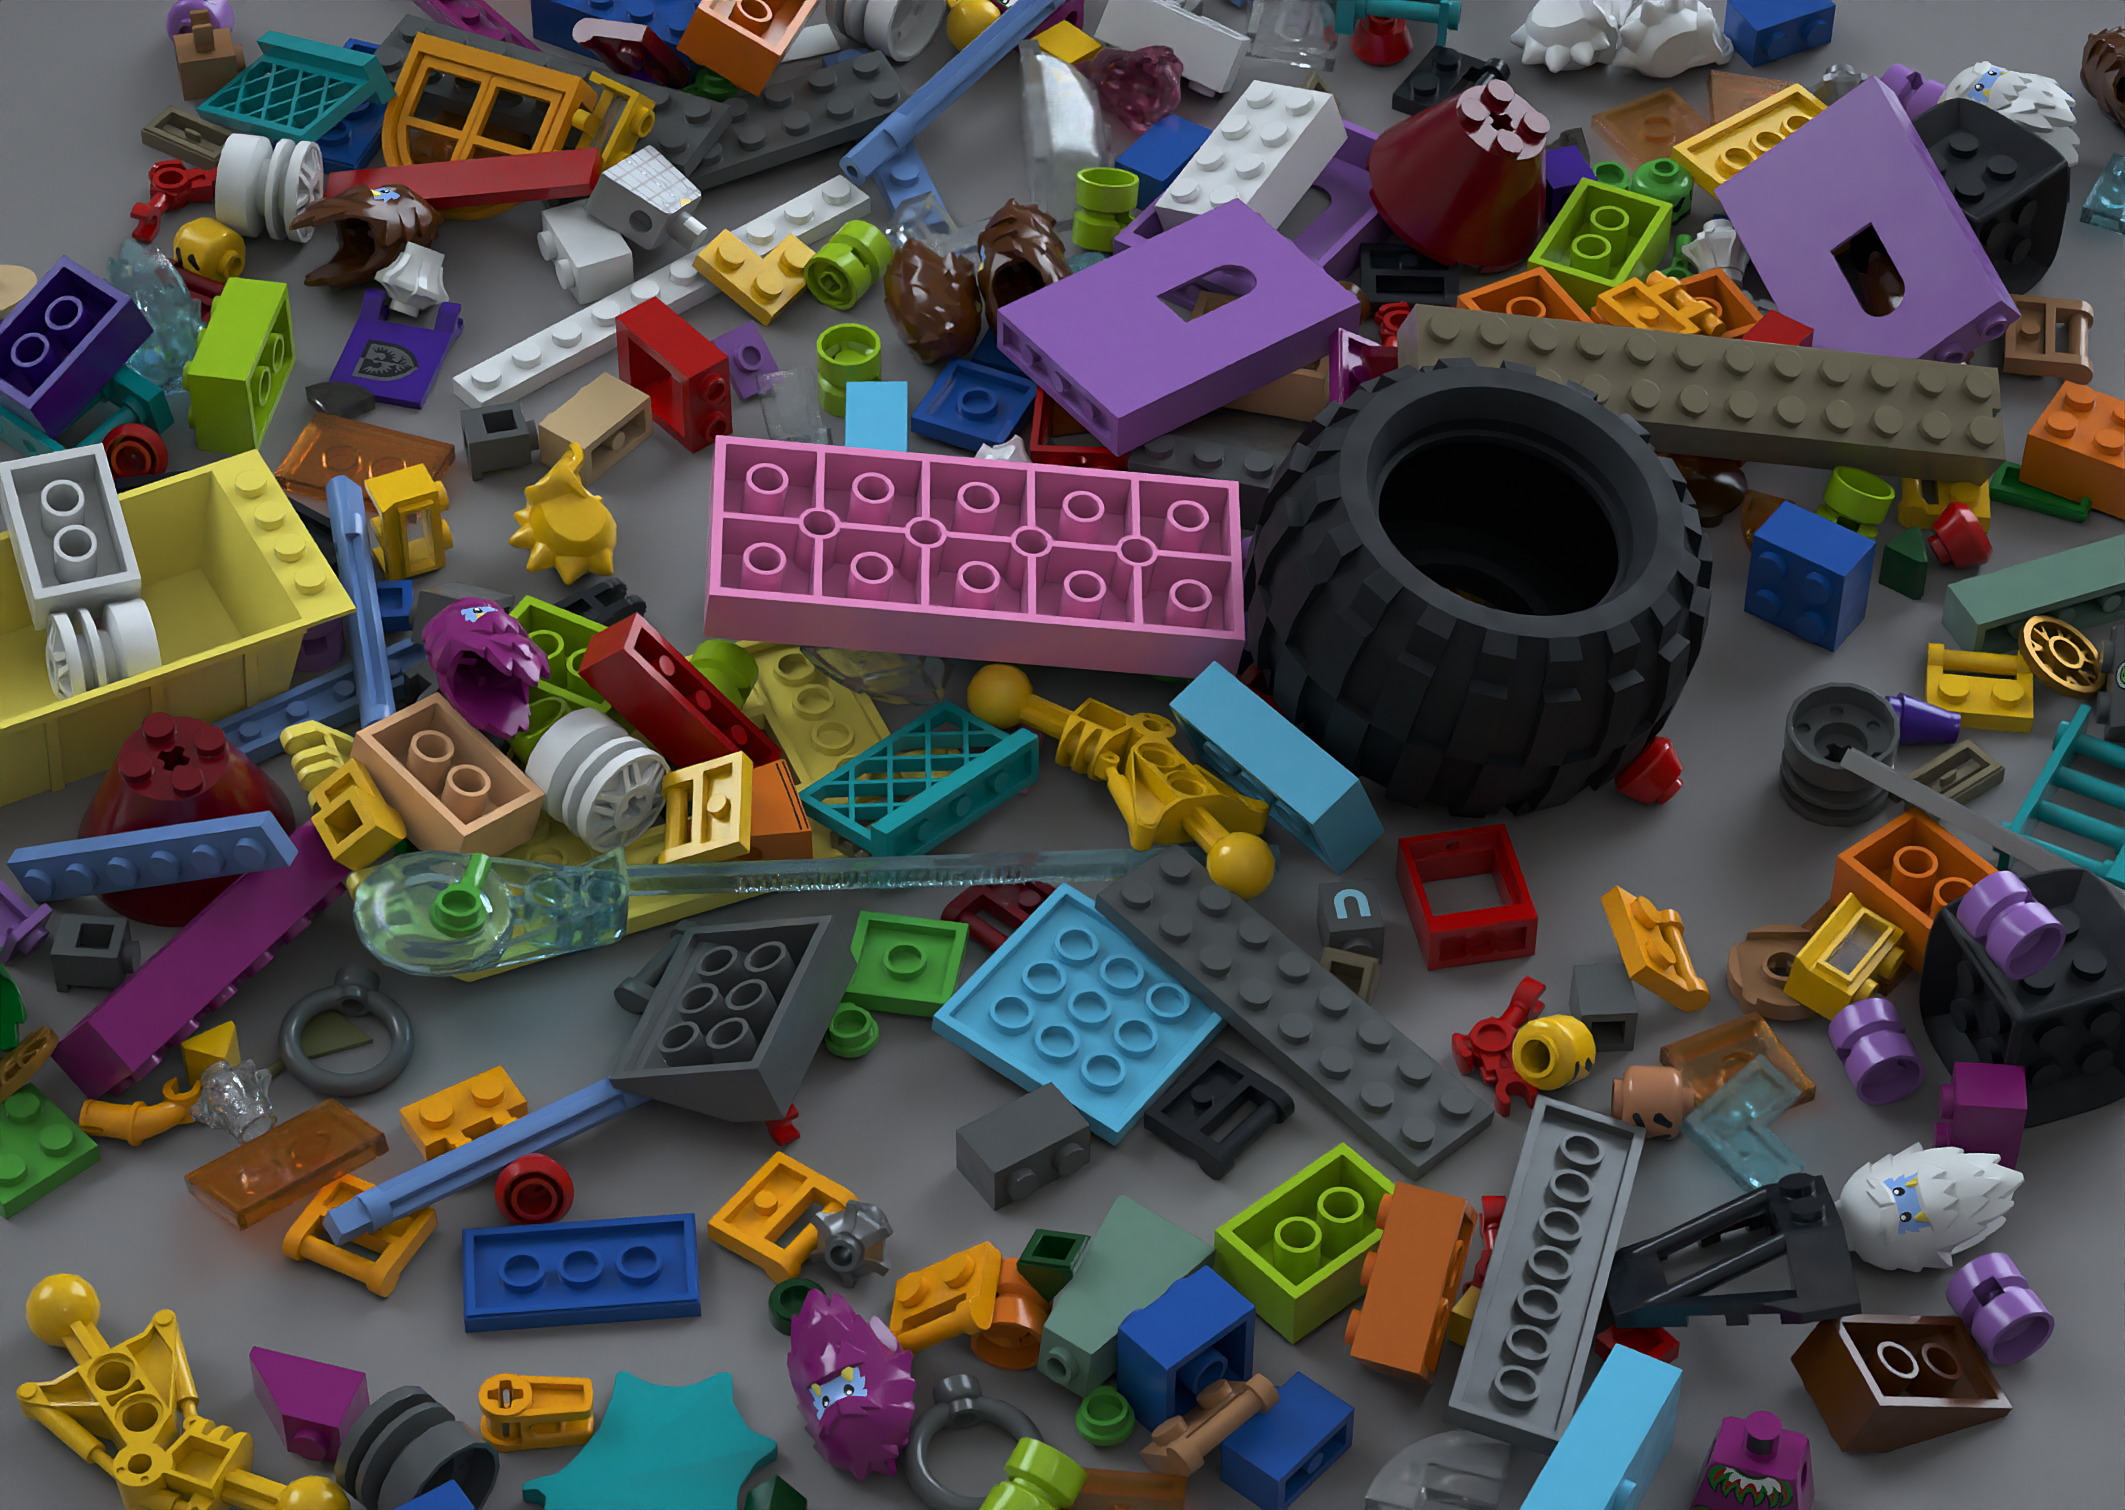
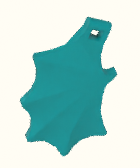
[522,1371,778,1510]

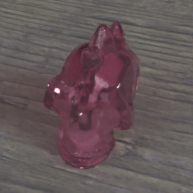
[1073,45,1184,136]

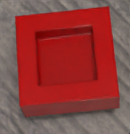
[1594,1324,1680,1364]

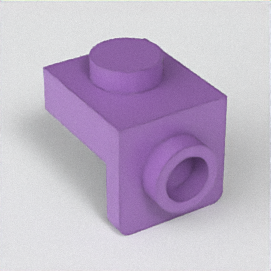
[0,879,54,965]

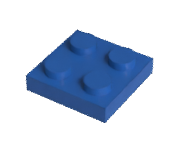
[911,357,1037,452]

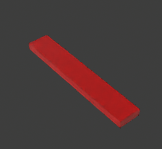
[323,147,603,210]

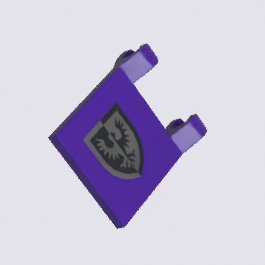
[326,288,464,410]

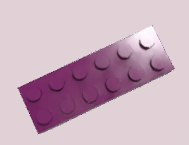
[50,818,352,1100]

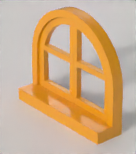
[382,32,599,221]

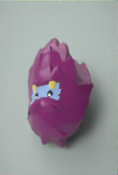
[422,597,550,739]
[787,1288,916,1481]

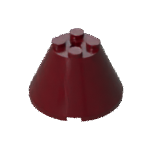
[1365,79,1550,273]
[77,712,296,927]

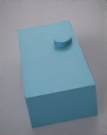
[845,381,909,452]
[1169,661,1385,876]
[1519,1343,1683,1510]

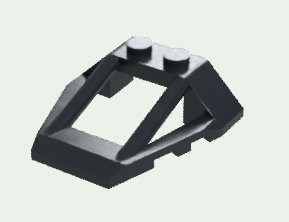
[1605,1173,1862,1329]

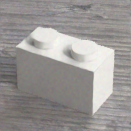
[537,198,634,306]

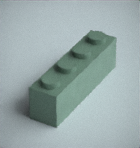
[1941,534,2125,654]

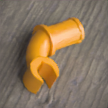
[79,1077,205,1147]

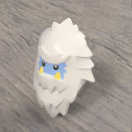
[1937,61,2080,167]
[1834,1142,2025,1273]

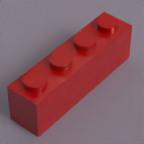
[578,612,782,769]

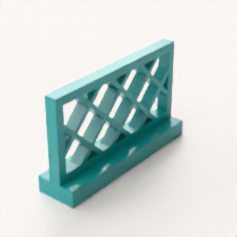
[196,30,397,145]
[798,700,1039,878]

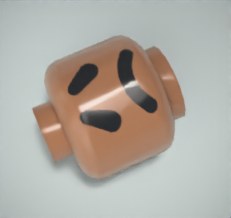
[1611,1065,1694,1141]

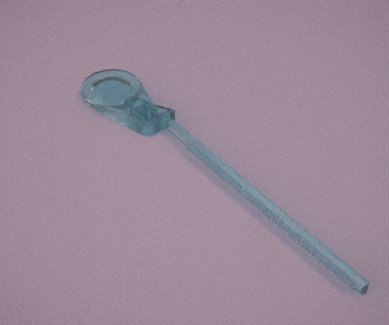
[352,844,1281,978]

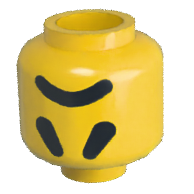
[173,217,246,284]
[1512,1014,1596,1091]

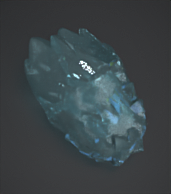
[103,239,207,396]

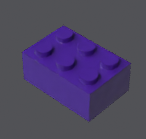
[0,255,154,440]

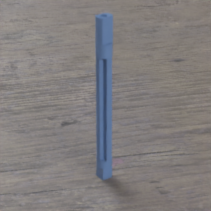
[839,0,1066,185]
[325,475,396,729]
[322,1076,652,1247]

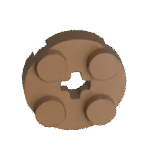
[1726,924,1840,1021]

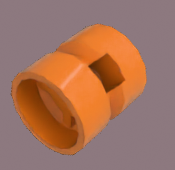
[971,1257,1054,1371]

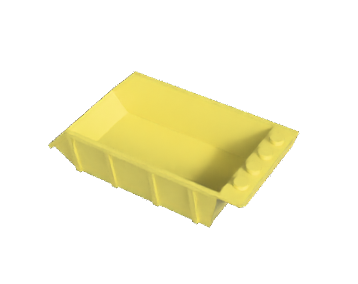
[0,449,357,807]

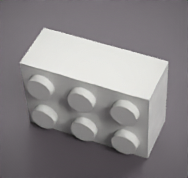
[0,443,141,631]

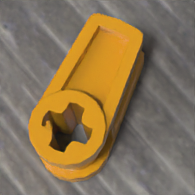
[478,1373,594,1453]

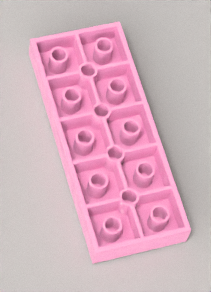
[703,435,1245,678]

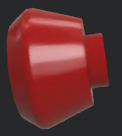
[1350,15,1413,67]
[102,423,168,480]
[1927,502,1993,569]
[1614,736,1683,805]
[494,1153,574,1225]

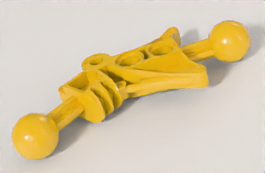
[967,662,1275,901]
[16,1273,351,1510]

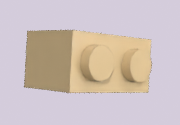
[538,372,653,487]

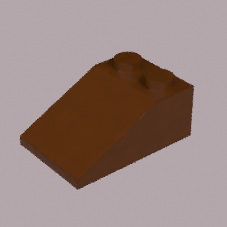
[1790,1313,2013,1453]

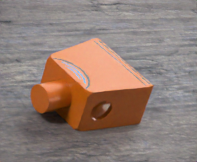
[687,759,813,876]

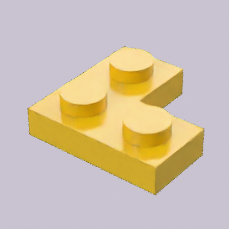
[692,228,815,327]

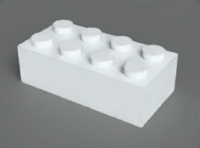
[1154,80,1348,232]

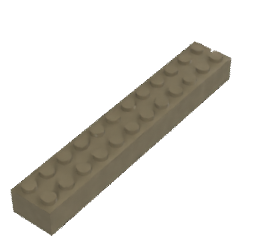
[1397,304,2006,486]

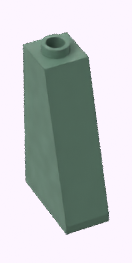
[1037,1194,1216,1399]

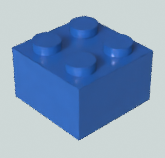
[1744,500,1876,653]
[1117,1265,1256,1433]

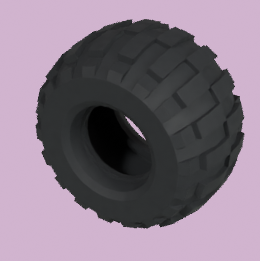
[1244,357,1713,819]

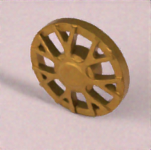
[2017,615,2106,700]
[0,1026,59,1103]

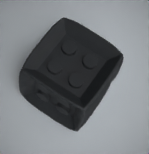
[1850,98,2070,295]
[1919,867,2125,1129]

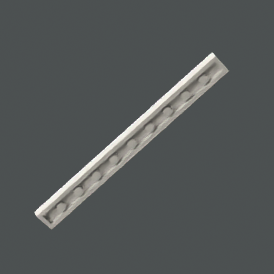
[452,175,871,409]

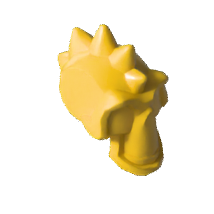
[508,442,617,585]

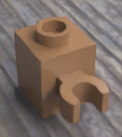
[173,9,246,101]

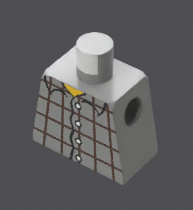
[584,145,709,252]

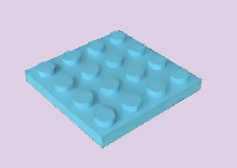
[931,882,1228,1146]

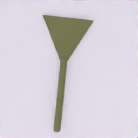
[198,1008,373,1125]

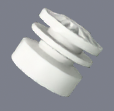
[825,0,947,61]
[215,133,323,243]
[45,598,162,701]
[524,707,671,853]

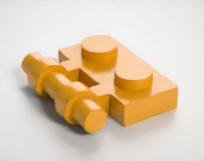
[1596,270,1726,337]
[399,1065,528,1161]

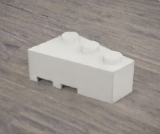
[1094,0,1252,97]

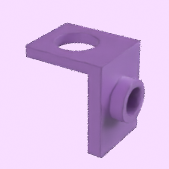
[710,320,784,401]

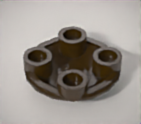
[1662,453,1748,528]

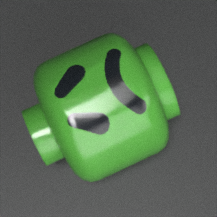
[1631,158,1694,230]

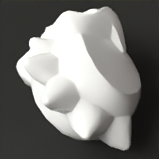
[1510,0,1638,73]
[1612,0,1734,78]

